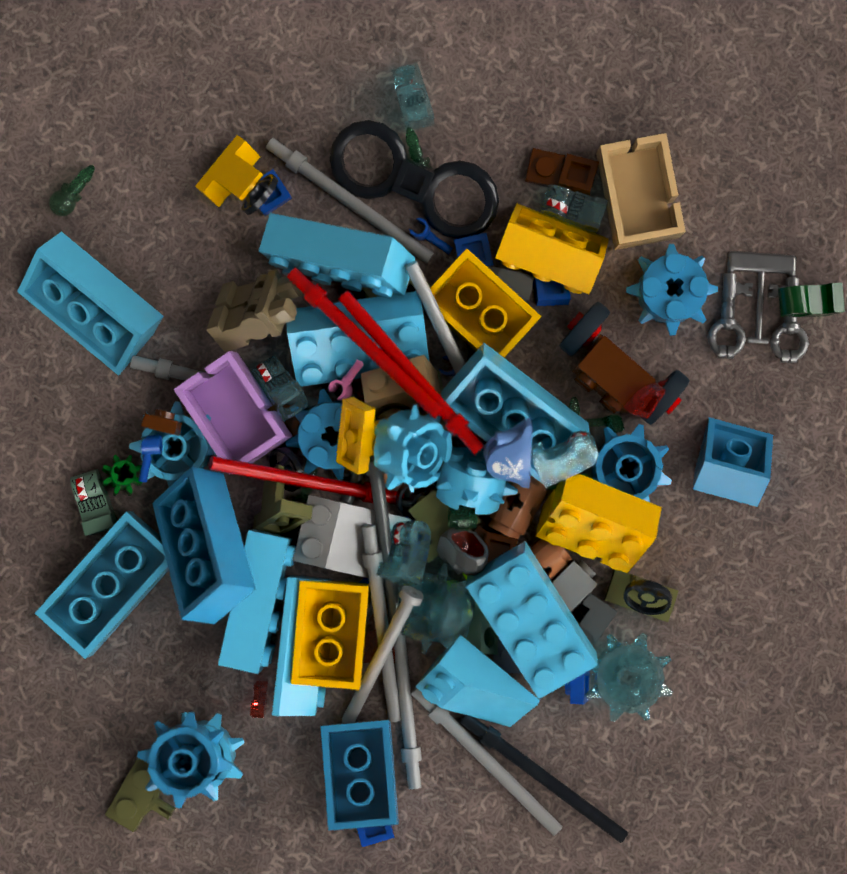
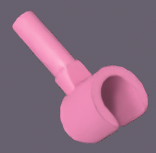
[328,360,364,401]

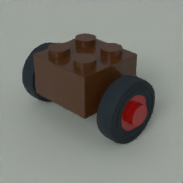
[559,301,690,425]

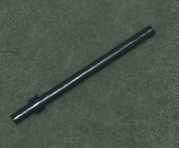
[459,715,628,843]

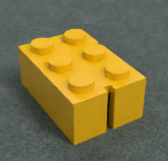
[535,469,662,574]

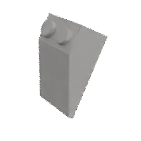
[293,495,412,581]

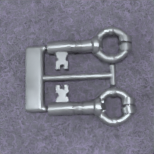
[707,251,809,363]

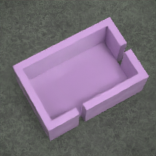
[174,351,293,475]

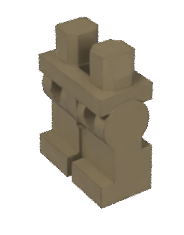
[206,269,303,352]

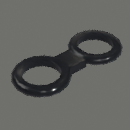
[329,120,499,239]

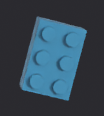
[321,720,399,831]

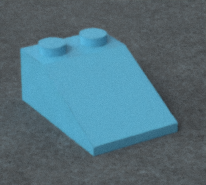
[415,635,540,727]

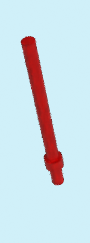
[287,268,444,419]
[338,291,485,455]
[209,456,404,505]

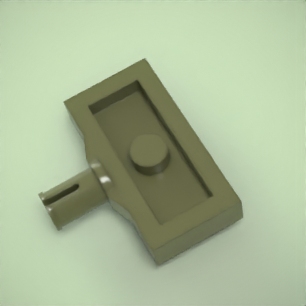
[105,758,176,832]

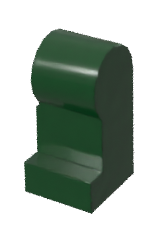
[778,282,845,318]

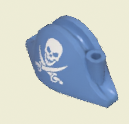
[484,418,532,488]

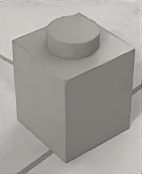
[552,560,598,611]

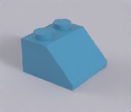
[693,417,773,507]

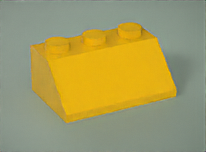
[495,204,609,295]
[421,248,542,358]
[291,580,370,690]

